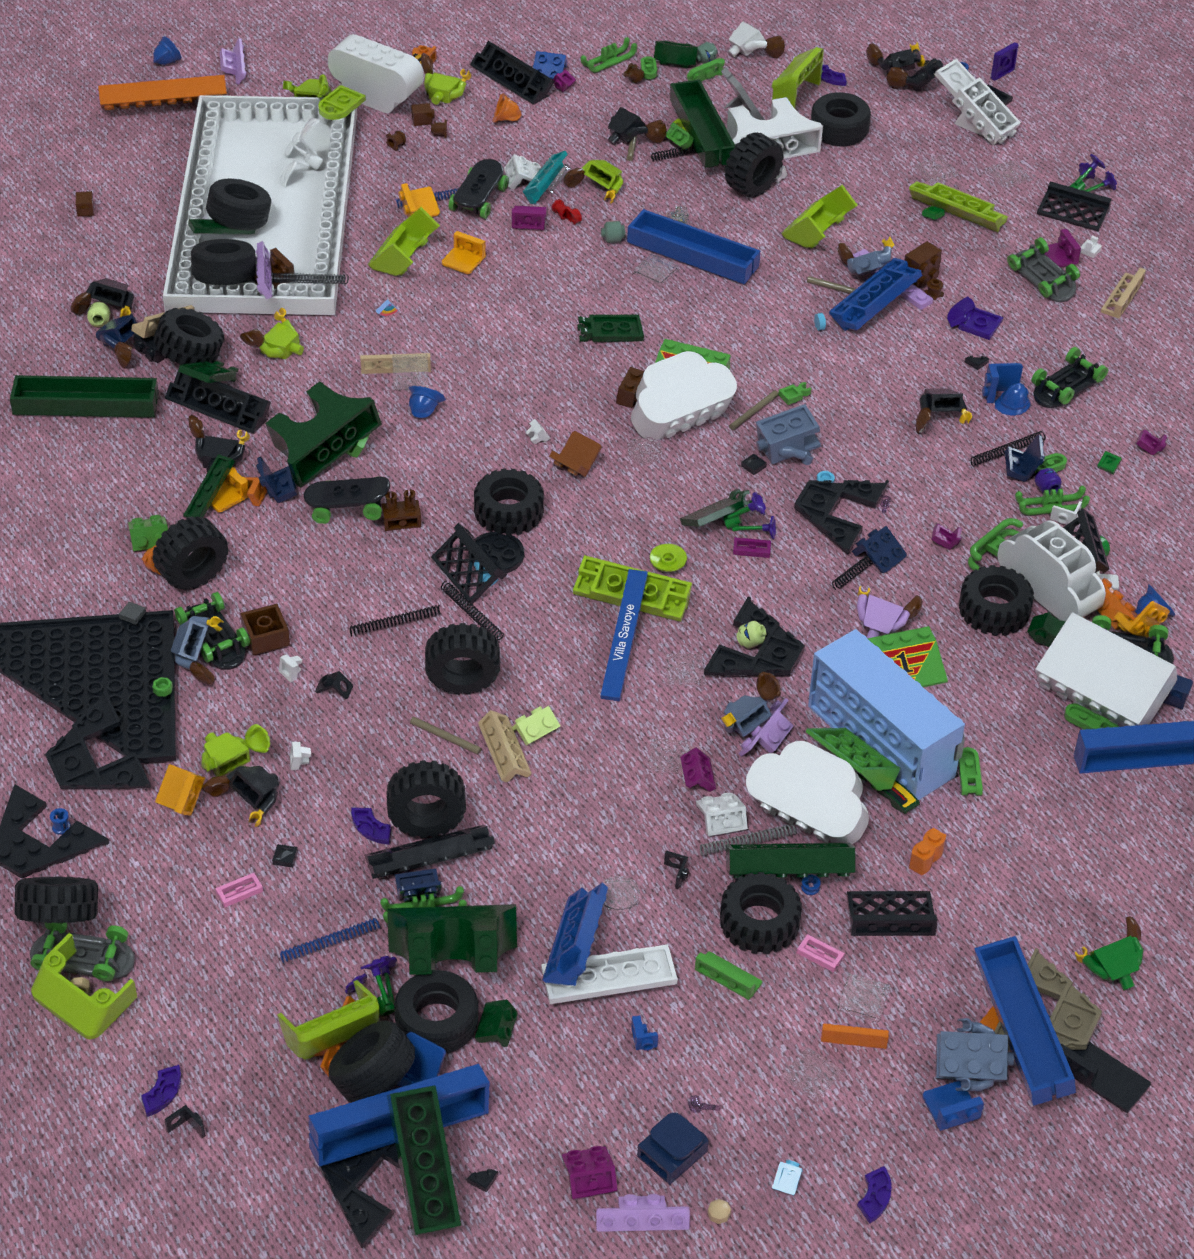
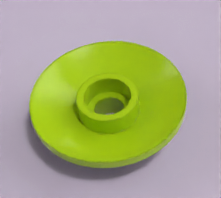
[650,544,687,572]

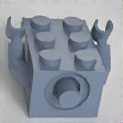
[756,404,821,465]
[935,1018,1014,1092]

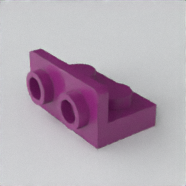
[680,747,716,792]

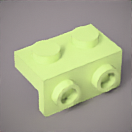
[512,706,560,745]

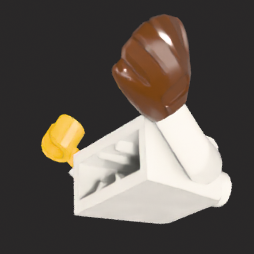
[728,22,785,58]

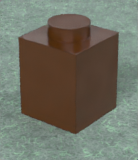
[411,103,435,126]
[75,191,94,217]

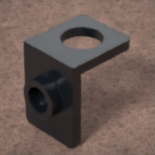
[315,671,353,699]
[664,851,689,890]
[164,1105,205,1138]

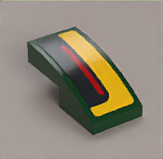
[877,780,920,814]

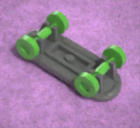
[1007,237,1080,302]
[30,923,135,981]

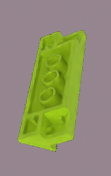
[909,181,1008,232]
[573,555,692,622]

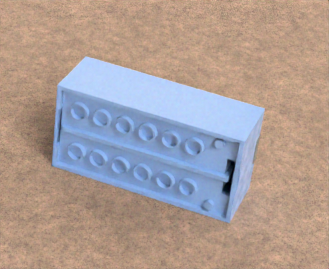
[808,629,965,800]

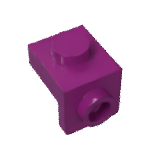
[553,69,576,92]
[1136,429,1167,455]
[931,523,962,550]

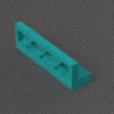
[522,150,568,204]

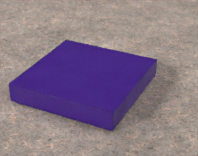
[991,42,1019,81]
[958,307,1003,340]

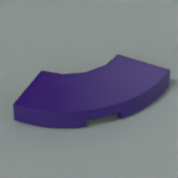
[821,65,847,86]
[947,296,976,327]
[351,807,391,845]
[141,1065,181,1117]
[857,1166,892,1224]

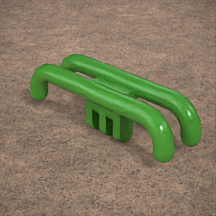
[581,37,637,73]
[1015,486,1090,515]
[968,518,1023,571]
[380,886,467,924]

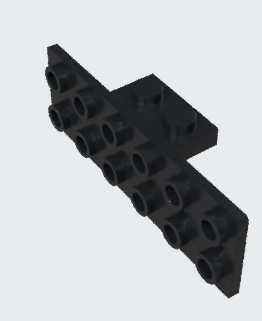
[1049,1015,1151,1113]

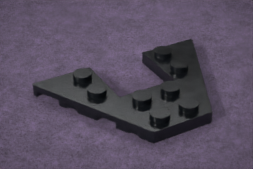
[794,480,889,554]
[704,596,805,675]
[45,691,151,789]
[0,784,109,879]
[319,1143,448,1249]

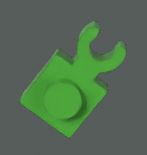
[778,382,812,405]

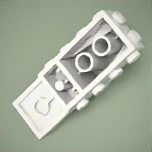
[934,59,1021,146]

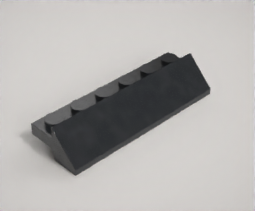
[470,40,555,105]
[164,366,271,434]
[364,825,495,879]

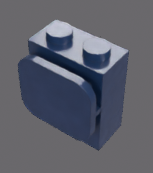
[637,1112,709,1185]

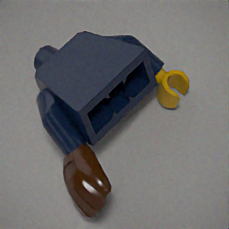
[96,314,137,369]

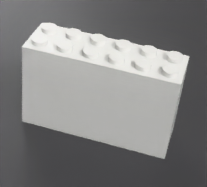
[1035,612,1177,727]

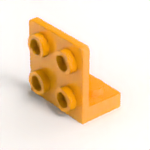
[155,764,206,816]

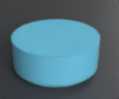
[814,313,826,331]
[816,471,835,483]

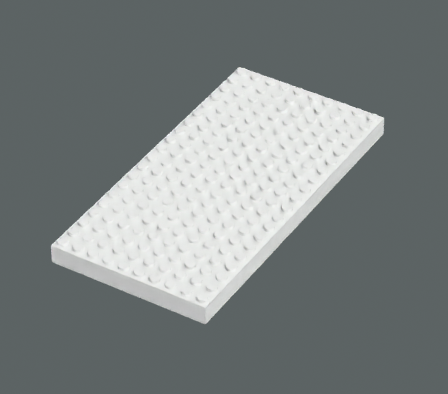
[163,95,357,315]

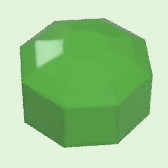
[152,677,173,697]

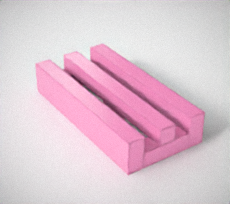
[215,873,263,907]
[797,934,845,972]

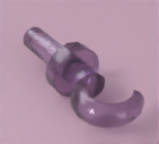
[881,495,891,513]

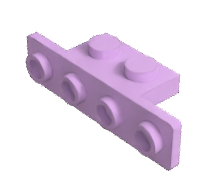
[220,38,246,84]
[738,698,794,756]
[596,1194,690,1232]

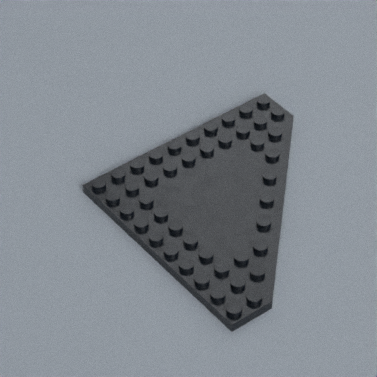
[0,610,176,763]

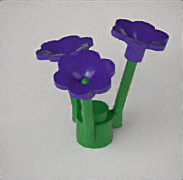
[1069,154,1117,192]
[724,492,776,539]
[345,956,397,1017]

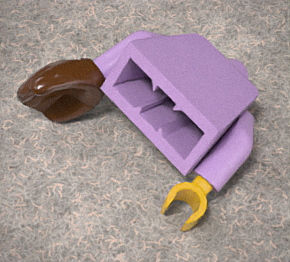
[857,586,923,638]

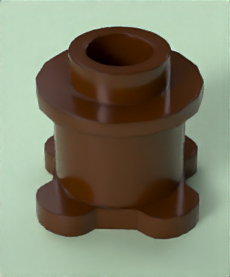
[623,63,644,83]
[431,119,447,138]
[386,130,406,151]
[924,278,944,300]

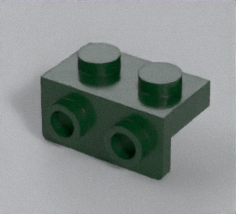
[475,999,518,1047]

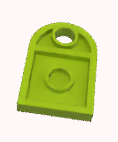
[318,85,366,120]

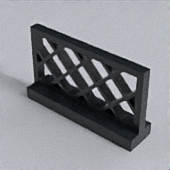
[1037,181,1112,232]
[1063,508,1110,573]
[431,523,507,604]
[847,891,937,936]

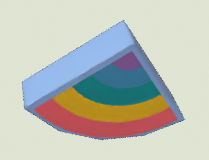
[376,299,399,316]

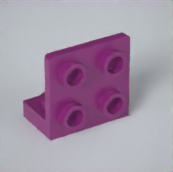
[512,206,547,230]
[1045,228,1081,267]
[562,1146,617,1199]

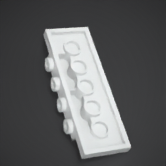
[541,944,677,1004]

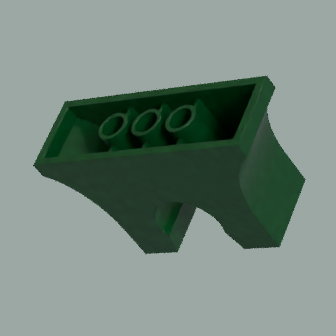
[265,381,382,488]
[387,904,517,975]

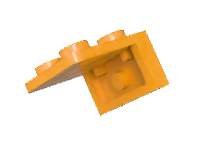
[398,183,440,217]
[442,231,486,274]
[210,467,249,513]
[1114,601,1170,638]

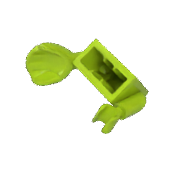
[283,74,331,98]
[201,724,270,776]

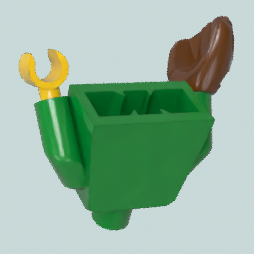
[1075,916,1144,990]

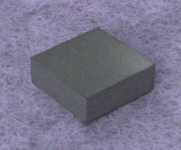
[119,601,146,624]

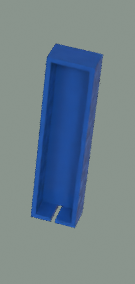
[627,209,761,284]
[1073,721,1194,774]
[974,936,1076,1106]
[308,1064,490,1167]

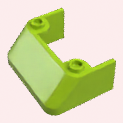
[772,47,824,109]
[781,184,858,249]
[368,207,440,276]
[31,933,137,1039]
[277,980,379,1059]

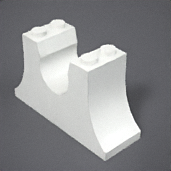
[727,97,823,159]

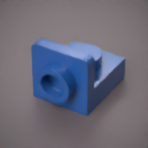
[631,1015,658,1051]

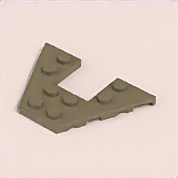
[994,948,1102,1051]

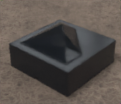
[741,454,767,475]
[272,844,298,868]

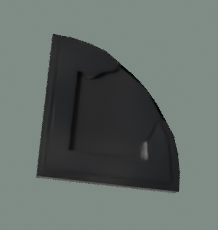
[965,356,989,370]
[467,1169,498,1192]

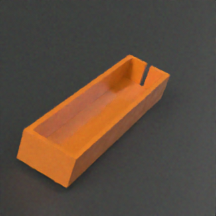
[98,75,227,111]

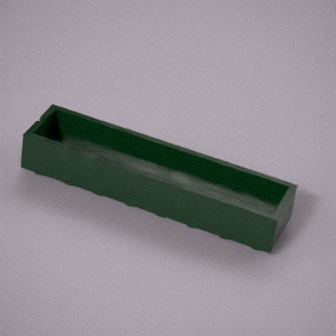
[670,79,735,168]
[10,375,159,418]

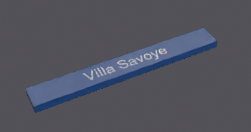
[600,569,648,702]

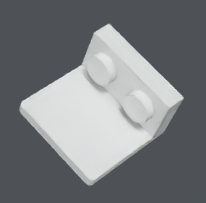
[504,154,541,189]
[696,793,748,836]

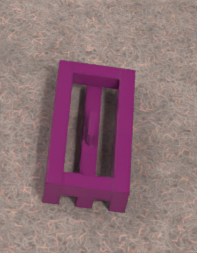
[733,537,771,558]

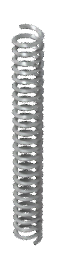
[700,824,797,856]

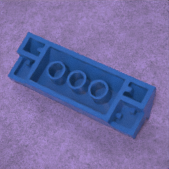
[829,258,922,331]
[542,882,608,986]

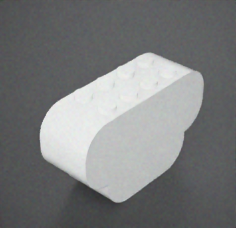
[328,34,424,113]
[631,351,737,440]
[998,520,1106,621]
[746,741,869,844]

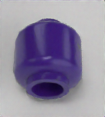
[1035,468,1062,495]

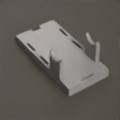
[721,68,764,120]

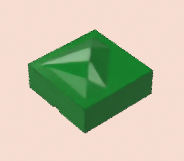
[922,206,945,220]
[1097,451,1122,475]

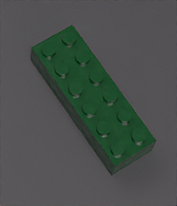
[726,843,855,878]
[387,1085,461,1235]

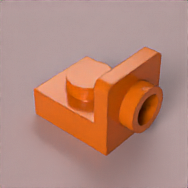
[246,477,267,506]

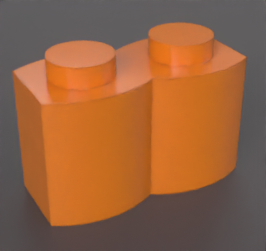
[909,828,946,875]

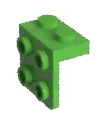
[128,515,168,551]

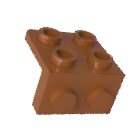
[549,431,602,477]

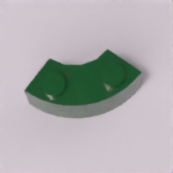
[654,40,698,68]
[1027,612,1066,647]

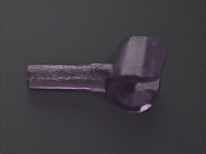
[688,1095,720,1113]

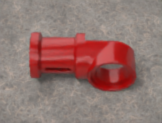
[551,199,582,225]

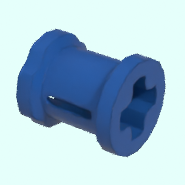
[50,808,71,835]

